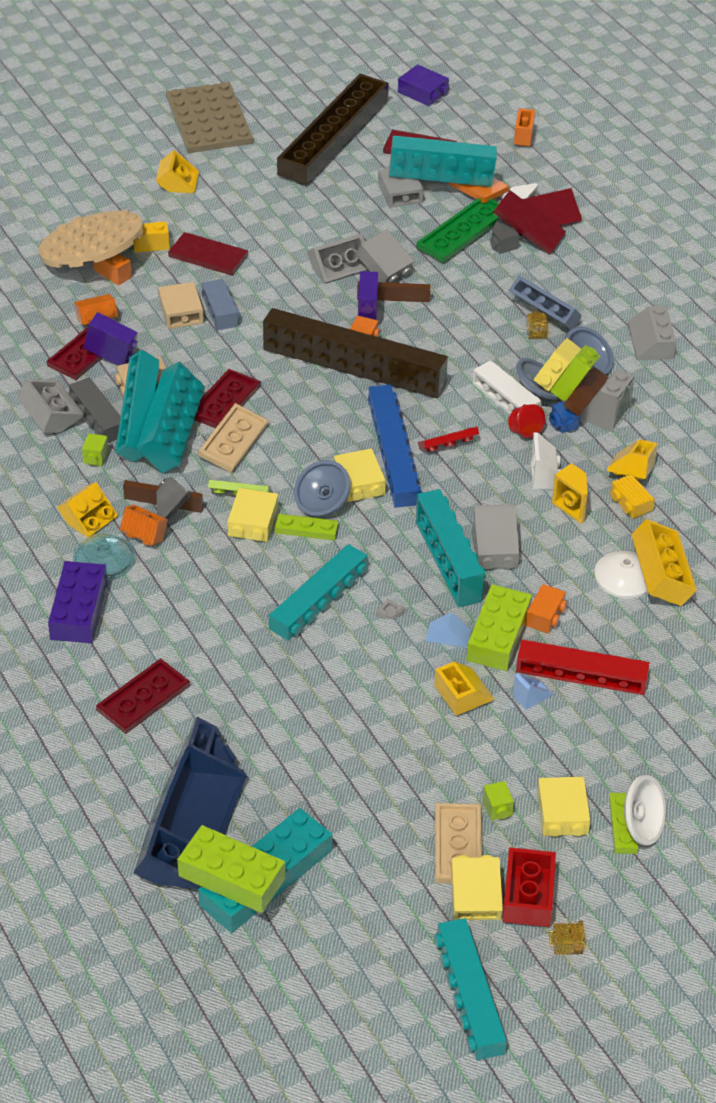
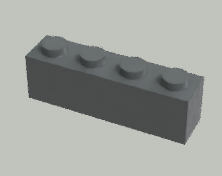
[68,377,121,443]

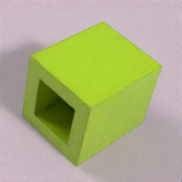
[82,433,109,466]
[482,781,514,820]

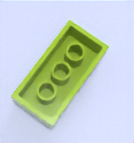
[466,584,532,671]
[177,825,285,913]

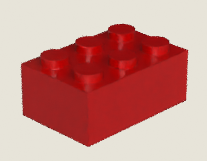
[502,847,556,927]

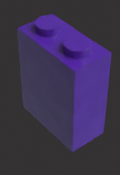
[398,64,450,106]
[358,271,378,320]
[84,312,138,366]

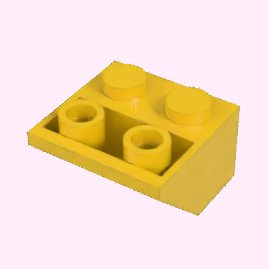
[607,439,658,480]
[56,482,118,538]
[434,661,494,716]

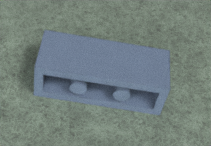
[202,279,240,331]

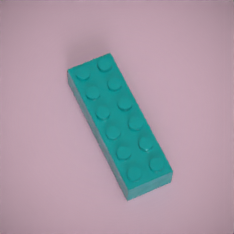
[389,136,497,187]
[136,361,205,474]
[416,489,486,608]
[198,808,333,934]

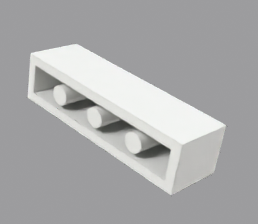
[472,361,541,414]

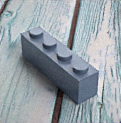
[509,275,582,330]

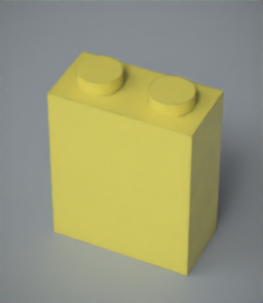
[533,338,581,392]
[334,448,386,502]
[228,488,278,542]
[537,777,590,837]
[451,855,503,920]

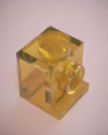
[526,311,548,339]
[549,921,585,955]

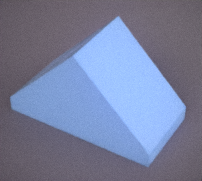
[426,612,471,648]
[513,673,553,710]

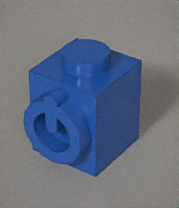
[549,401,581,433]

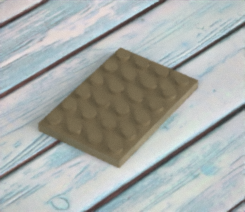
[166,82,253,153]

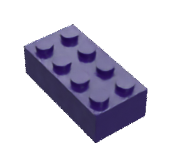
[48,561,108,644]

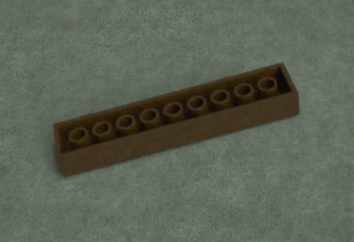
[277,73,389,185]
[263,308,448,399]

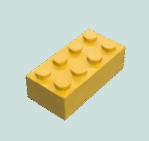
[631,519,697,606]

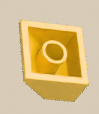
[156,150,199,193]
[133,221,170,253]
[552,463,588,524]

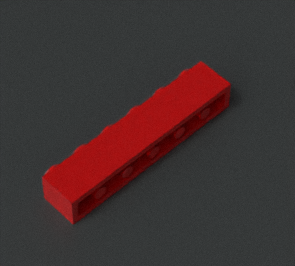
[516,639,650,695]

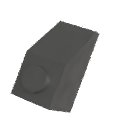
[490,218,519,254]
[156,476,191,521]

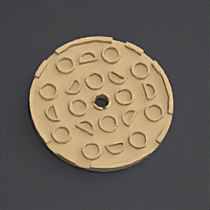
[38,210,144,268]

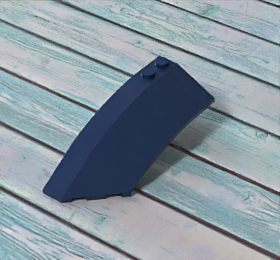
[133,717,248,890]

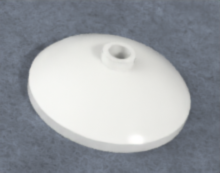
[594,551,648,599]
[624,775,666,845]

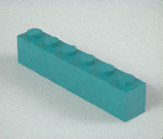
[115,349,160,462]
[269,544,368,641]
[434,918,507,1060]

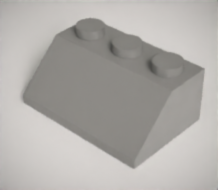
[307,234,368,283]
[628,306,676,360]
[18,379,84,433]

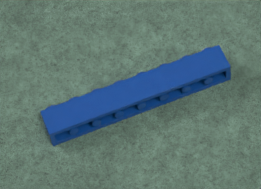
[368,385,422,508]

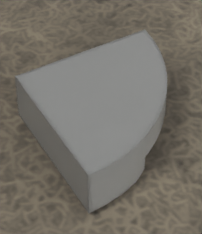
[376,599,405,619]

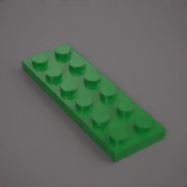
[416,198,499,263]

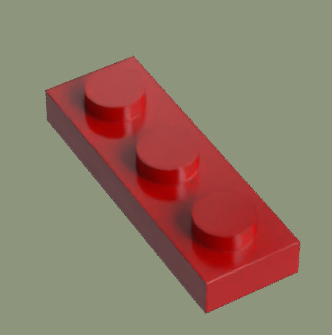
[418,426,479,452]

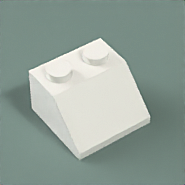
[531,433,561,489]

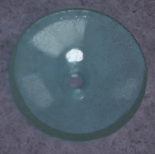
[73,534,135,581]

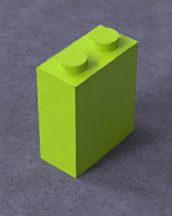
[550,345,600,401]

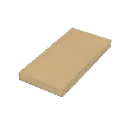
[198,403,269,473]
[435,803,482,884]

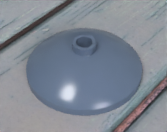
[564,327,613,375]
[516,358,560,400]
[294,460,351,517]

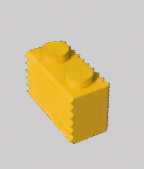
[610,474,655,519]

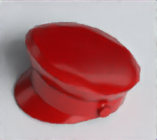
[508,404,546,438]

